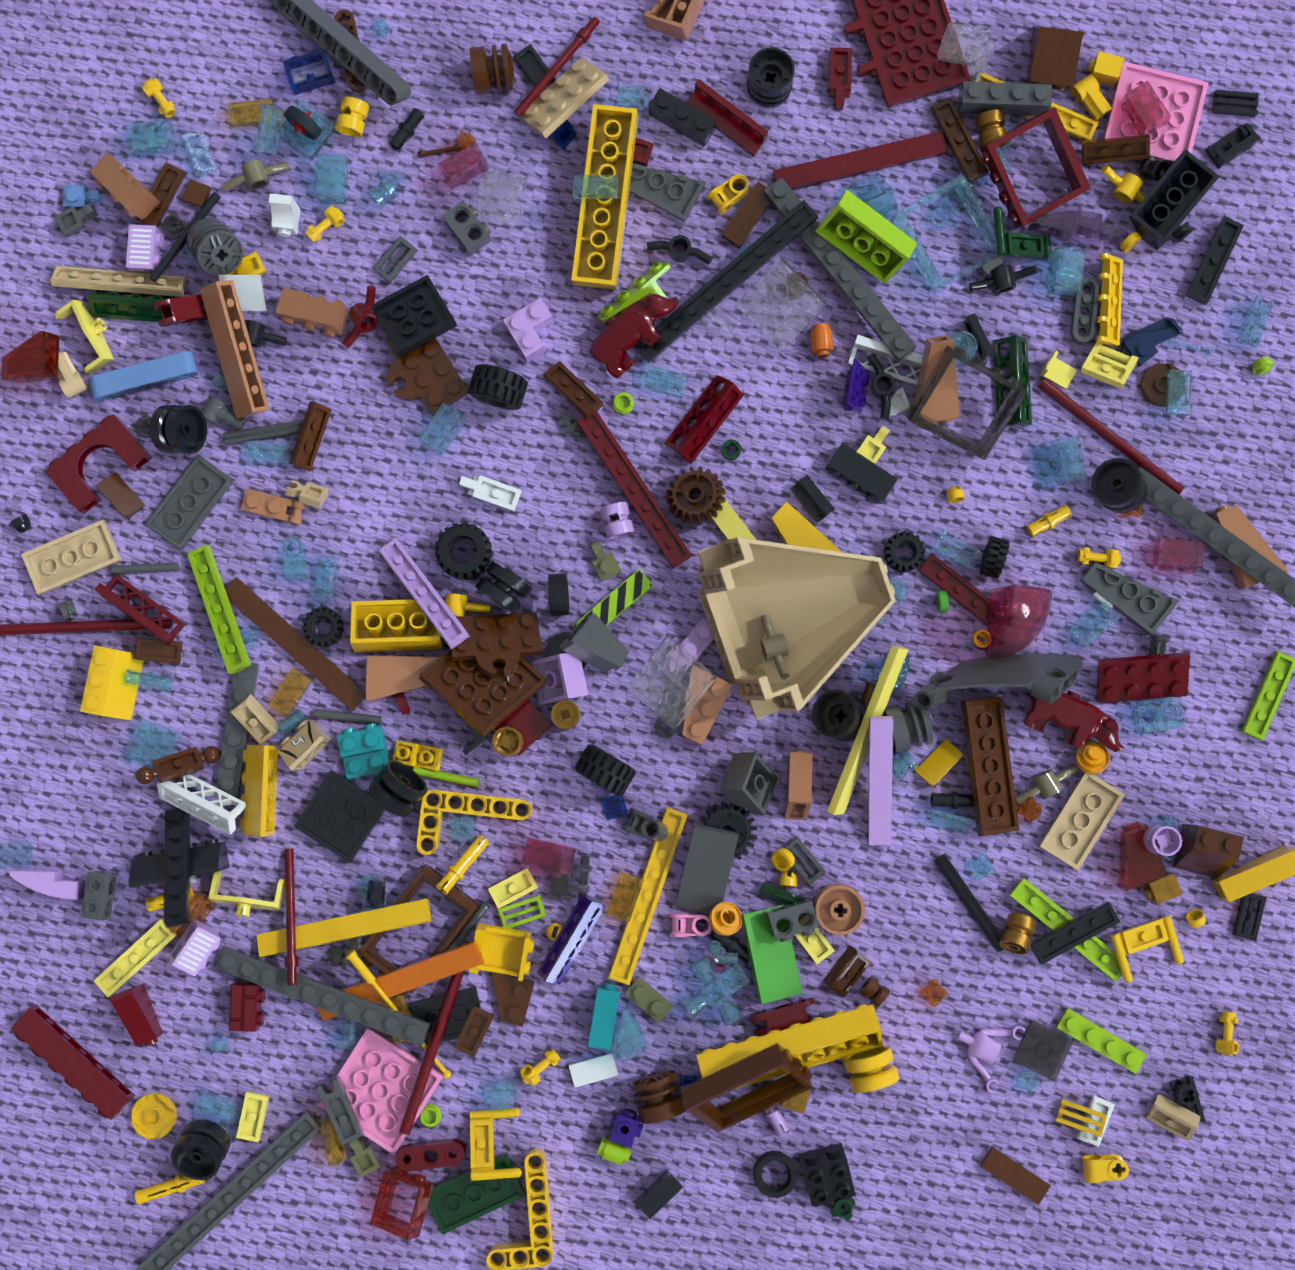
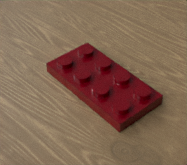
[1096,652,1190,703]

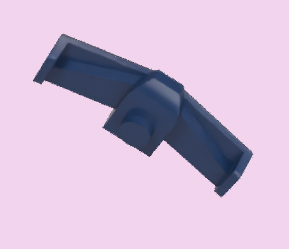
[1109,317,1184,387]

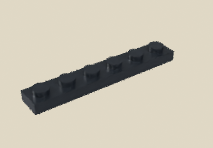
[164,808,190,928]

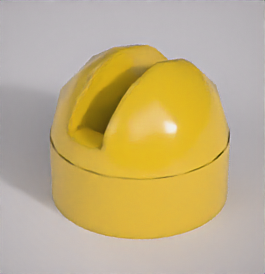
[946,486,965,504]
[971,630,991,648]
[779,871,797,888]
[1186,909,1206,929]
[546,922,563,941]

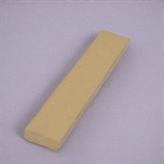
[50,266,187,297]

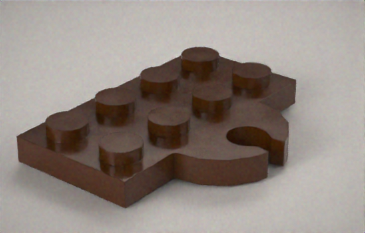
[386,338,469,416]
[451,612,542,678]

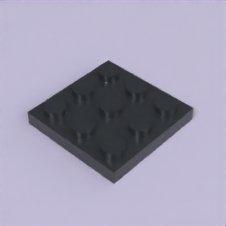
[372,275,457,357]
[294,770,386,863]

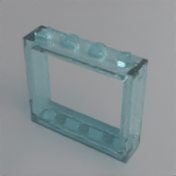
[890,174,998,294]

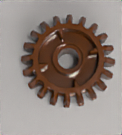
[666,466,726,526]

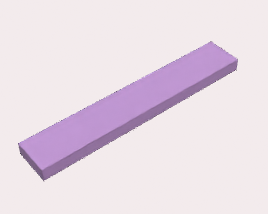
[378,538,470,650]
[868,716,893,845]

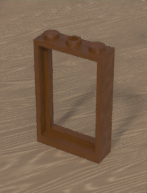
[358,864,480,994]
[681,1043,813,1133]

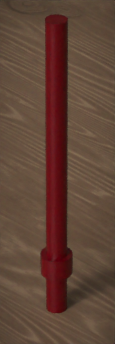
[514,17,600,117]
[285,848,299,986]

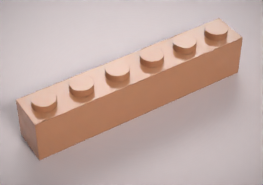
[200,280,270,419]

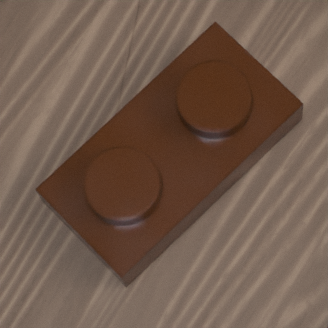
[454,1005,495,1057]

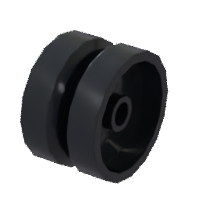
[149,405,207,454]
[1091,458,1148,513]
[475,561,533,614]
[368,760,428,817]
[170,1119,231,1180]

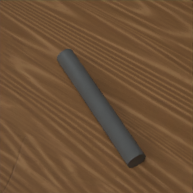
[111,562,179,575]
[314,709,382,725]
[445,902,489,951]

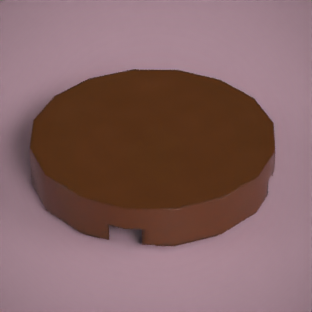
[1140,363,1185,407]

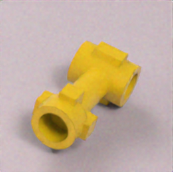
[141,77,176,118]
[305,206,345,243]
[1077,547,1121,569]
[1216,1011,1239,1056]
[520,1048,561,1086]

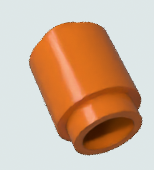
[810,323,834,358]

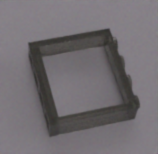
[905,345,1028,460]

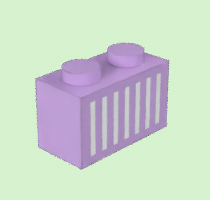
[126,224,164,273]
[168,919,221,976]

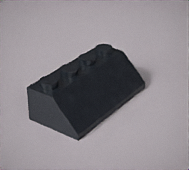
[1129,149,1220,250]
[128,838,230,888]

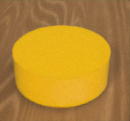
[1120,232,1142,253]
[771,848,795,872]

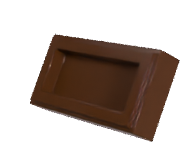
[134,637,183,664]

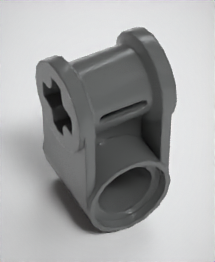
[622,808,668,842]

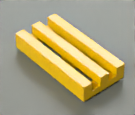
[1056,1099,1108,1137]

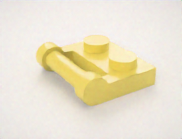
[1081,342,1139,389]

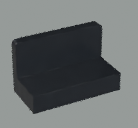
[463,723,488,755]
[634,1169,683,1219]

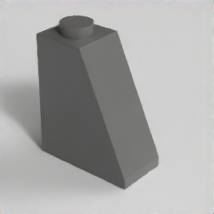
[559,613,629,672]

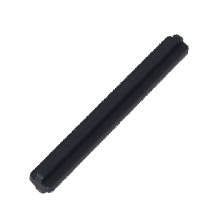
[935,854,1004,952]

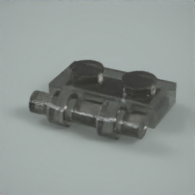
[548,853,591,901]

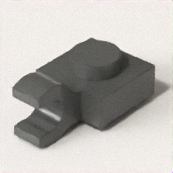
[54,204,98,238]

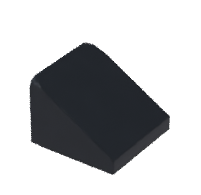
[367,880,386,905]

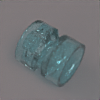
[951,331,978,366]

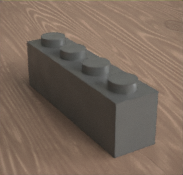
[958,81,1052,116]

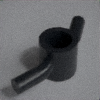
[646,235,713,265]
[969,265,1038,294]
[245,320,287,348]
[867,353,895,420]

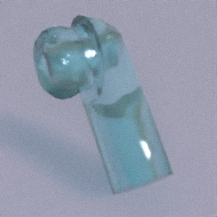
[708,940,738,965]

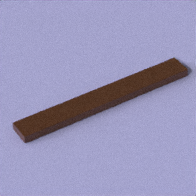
[225,577,366,711]

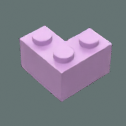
[503,298,553,363]

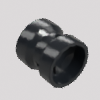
[1139,156,1171,182]

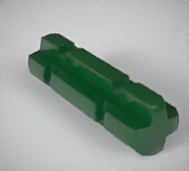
[760,882,803,905]

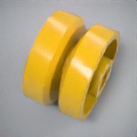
[843,1045,900,1093]

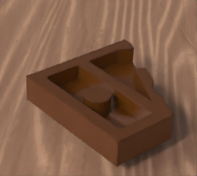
[492,972,535,1027]

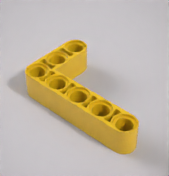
[417,789,533,855]
[486,1148,554,1270]

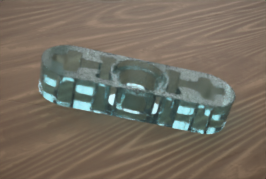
[929,176,978,230]

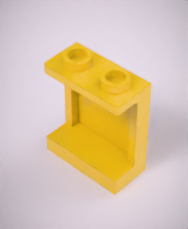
[469,923,535,981]

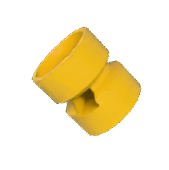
[335,96,370,138]

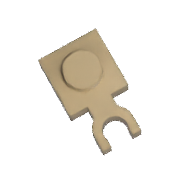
[286,480,329,508]

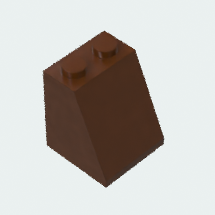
[1027,26,1084,91]
[1173,824,1244,878]

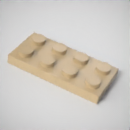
[520,57,609,138]
[21,520,122,595]
[1038,772,1125,871]

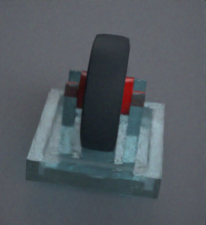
[276,99,336,161]

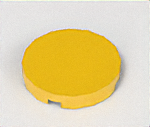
[131,1092,177,1139]

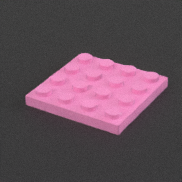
[1103,62,1209,164]
[318,1027,444,1155]

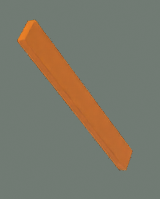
[317,941,484,1021]

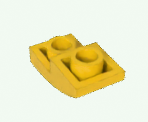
[393,740,444,771]

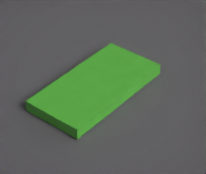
[742,904,803,1004]

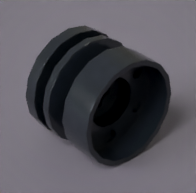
[747,47,795,107]
[812,690,867,742]

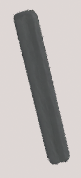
[222,419,304,445]

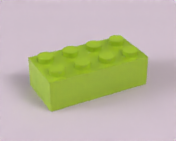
[815,190,917,284]

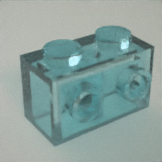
[126,118,177,157]
[313,154,349,204]
[1045,245,1086,298]

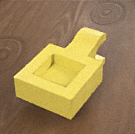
[857,426,890,464]

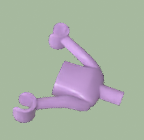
[957,1025,1025,1093]

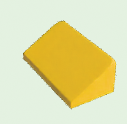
[915,739,964,787]

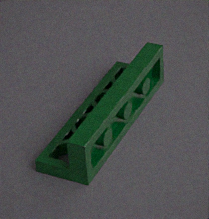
[88,290,183,322]
[993,335,1032,427]

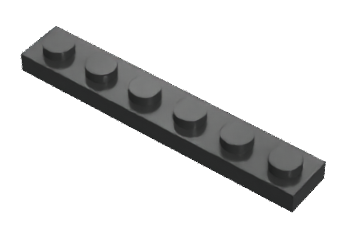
[216,663,259,796]

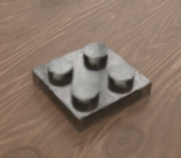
[1012,1019,1074,1081]

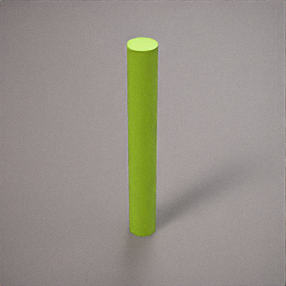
[413,766,480,788]

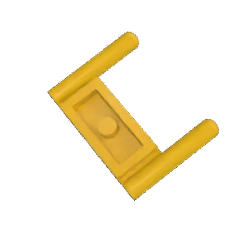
[1110,915,1184,983]
[470,1108,522,1181]

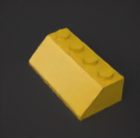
[350,599,444,653]
[240,745,278,837]

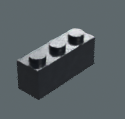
[649,88,716,147]
[826,443,898,504]

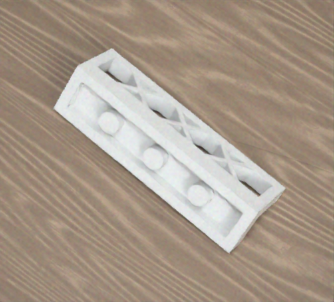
[848,335,923,386]
[157,774,246,835]

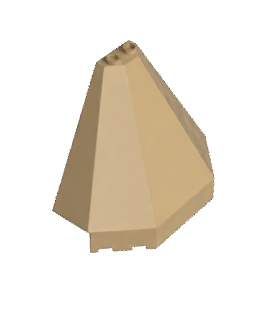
[698,537,896,720]

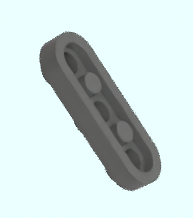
[1071,277,1099,344]

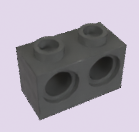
[442,201,491,256]
[80,870,118,921]
[766,899,819,942]

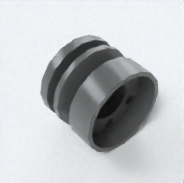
[187,218,243,276]
[883,702,933,753]

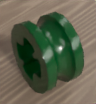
[721,439,741,460]

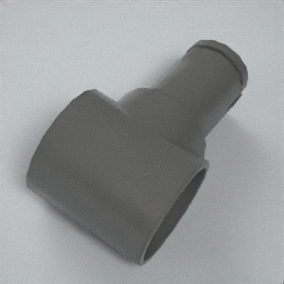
[201,395,246,430]

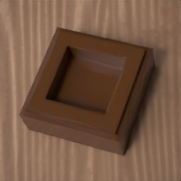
[182,179,211,208]

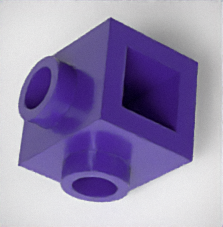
[609,1108,643,1148]

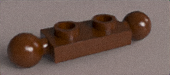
[136,746,220,785]

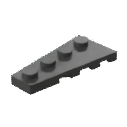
[629,163,706,222]
[1080,562,1180,636]

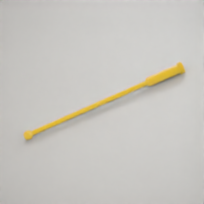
[345,950,451,1079]

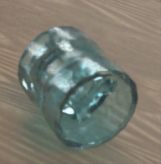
[368,178,398,209]
[892,750,919,780]

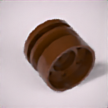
[469,43,515,95]
[630,1070,686,1124]

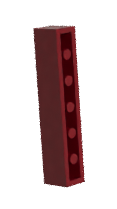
[11,1005,135,1120]

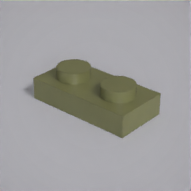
[625,976,673,1023]

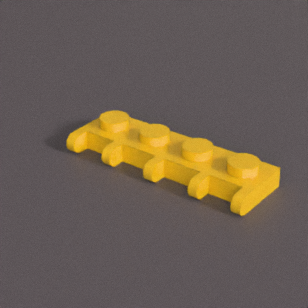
[1096,253,1123,347]

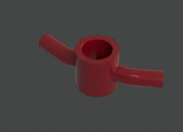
[342,285,378,348]

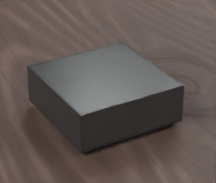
[976,256,1004,276]

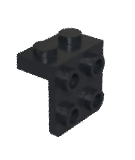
[798,1143,855,1207]

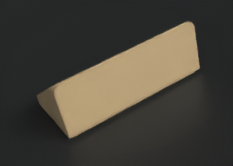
[231,694,280,745]
[1146,1094,1200,1141]

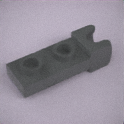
[317,1076,364,1145]

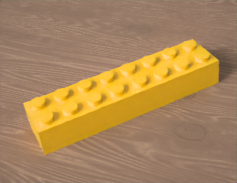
[571,104,639,290]
[696,1004,883,1089]

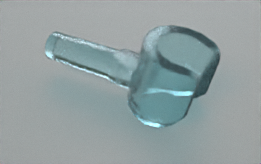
[377,171,408,189]

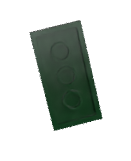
[423,1152,526,1235]

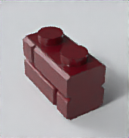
[229,982,265,1032]

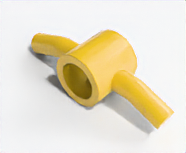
[1101,165,1146,204]
[443,593,490,617]

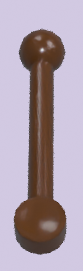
[417,143,463,158]

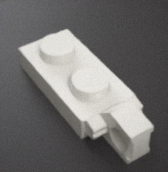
[459,475,522,512]

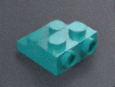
[337,723,390,779]

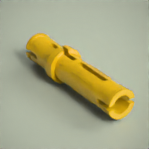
[436,835,489,895]
[135,1174,205,1205]

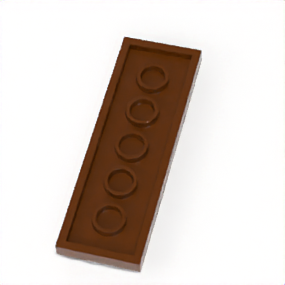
[960,697,1019,836]

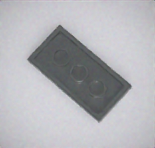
[145,454,234,551]
[675,823,739,914]

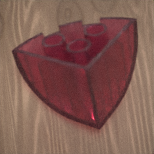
[986,584,1053,657]

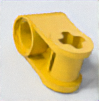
[707,174,748,215]
[1082,1154,1129,1183]

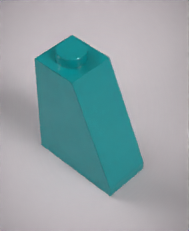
[588,983,620,1050]

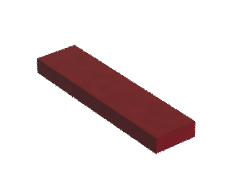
[917,553,1001,626]

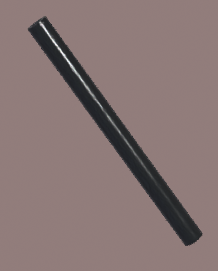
[149,192,221,282]

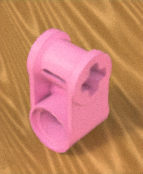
[669,913,712,937]

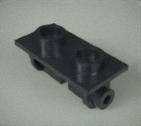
[790,475,835,523]

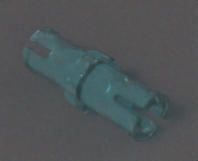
[124,669,173,692]

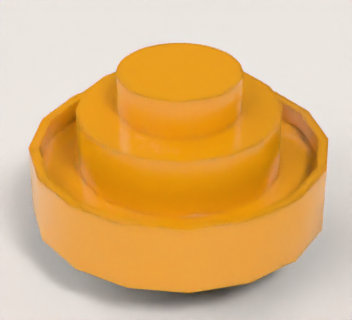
[1075,741,1110,774]
[709,902,743,936]

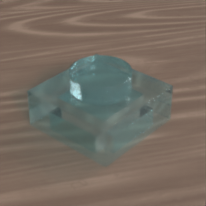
[450,816,475,840]

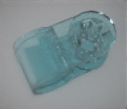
[282,537,309,581]

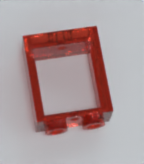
[370,1166,434,1240]

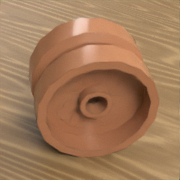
[813,883,865,935]

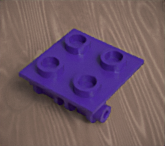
[842,359,870,413]

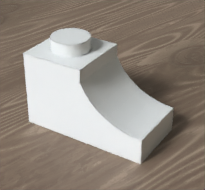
[269,194,301,237]

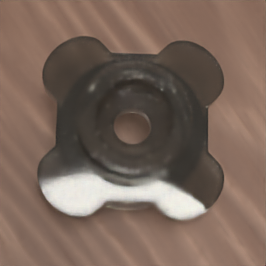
[161,213,188,239]

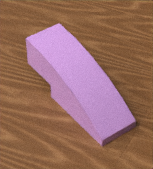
[10,870,84,900]

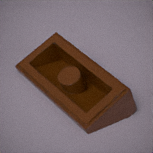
[96,473,145,520]
[823,945,871,997]

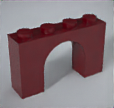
[45,414,153,514]

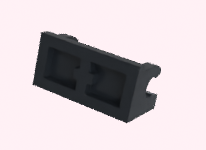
[1205,123,1261,169]

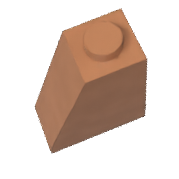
[784,750,813,821]

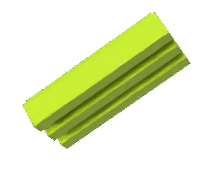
[497,894,547,928]

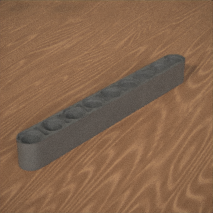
[268,0,411,105]

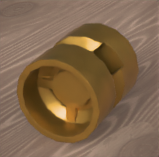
[975,109,1009,148]
[551,700,581,729]
[492,727,524,756]
[1000,913,1037,955]

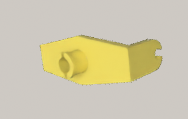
[54,300,114,375]
[208,871,285,918]

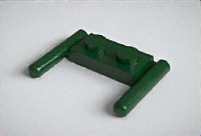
[993,207,1052,259]

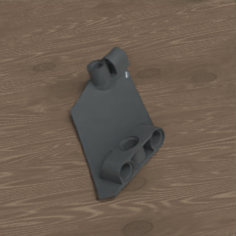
[914,653,1083,711]

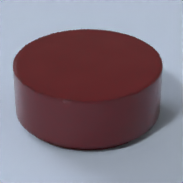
[395,693,411,715]

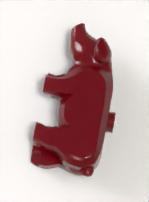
[589,293,678,379]
[1024,690,1124,752]

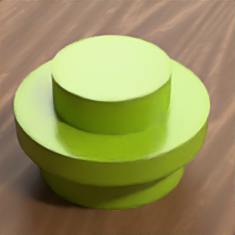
[1252,356,1275,376]
[612,392,634,415]
[419,1104,442,1127]

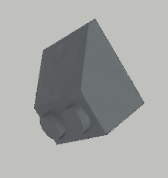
[720,752,778,815]

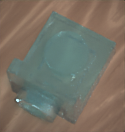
[330,1018,358,1049]

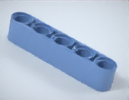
[88,351,198,402]

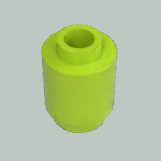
[596,1137,632,1166]

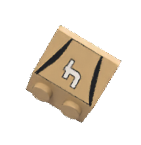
[278,720,332,771]

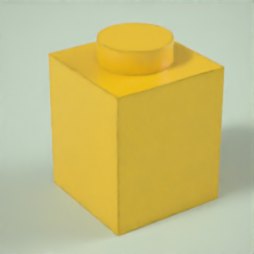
[1087,51,1124,86]

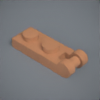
[241,488,306,525]

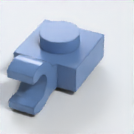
[63,185,103,209]

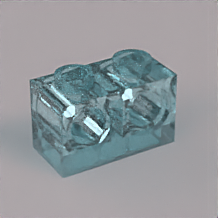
[1131,697,1185,734]

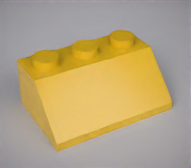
[80,646,144,720]

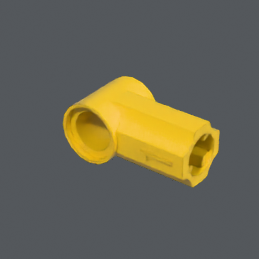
[1070,74,1112,121]

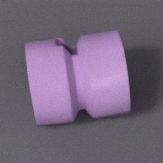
[600,502,635,539]
[1143,825,1182,856]

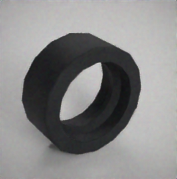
[548,573,569,616]
[753,1151,797,1198]

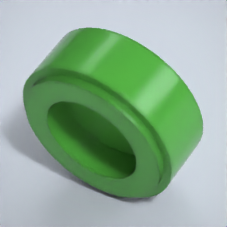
[936,590,949,613]

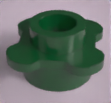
[830,1197,855,1220]

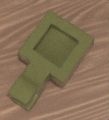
[591,541,622,582]
[349,1137,381,1178]

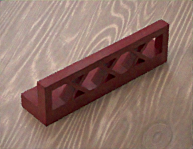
[686,79,768,157]
[664,375,744,464]
[94,574,185,646]

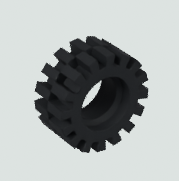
[884,531,926,573]
[979,536,1010,579]
[301,607,344,648]

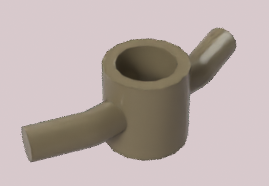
[223,160,289,191]
[760,614,789,679]
[1015,764,1078,804]

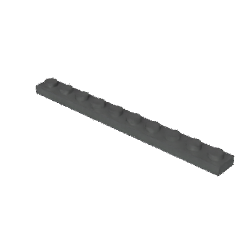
[764,177,916,361]
[1139,467,1295,608]
[215,947,430,1046]
[136,1111,323,1270]

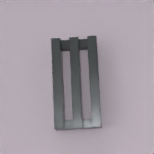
[373,236,418,284]
[784,836,826,886]

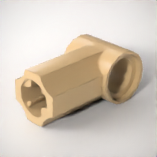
[49,352,88,399]

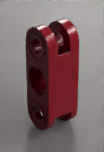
[153,294,208,327]
[749,997,819,1037]
[396,1138,466,1171]

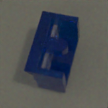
[283,49,336,95]

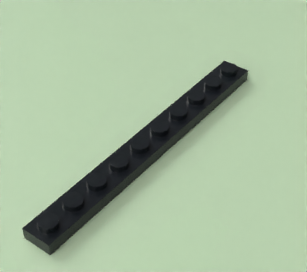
[635,200,818,363]

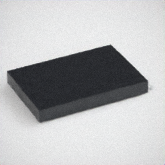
[410,986,481,1047]

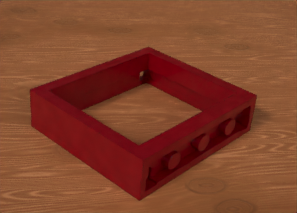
[979,107,1091,227]

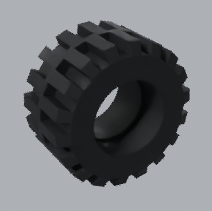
[467,364,528,410]
[435,522,493,580]
[574,744,636,796]

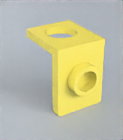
[1040,350,1077,389]

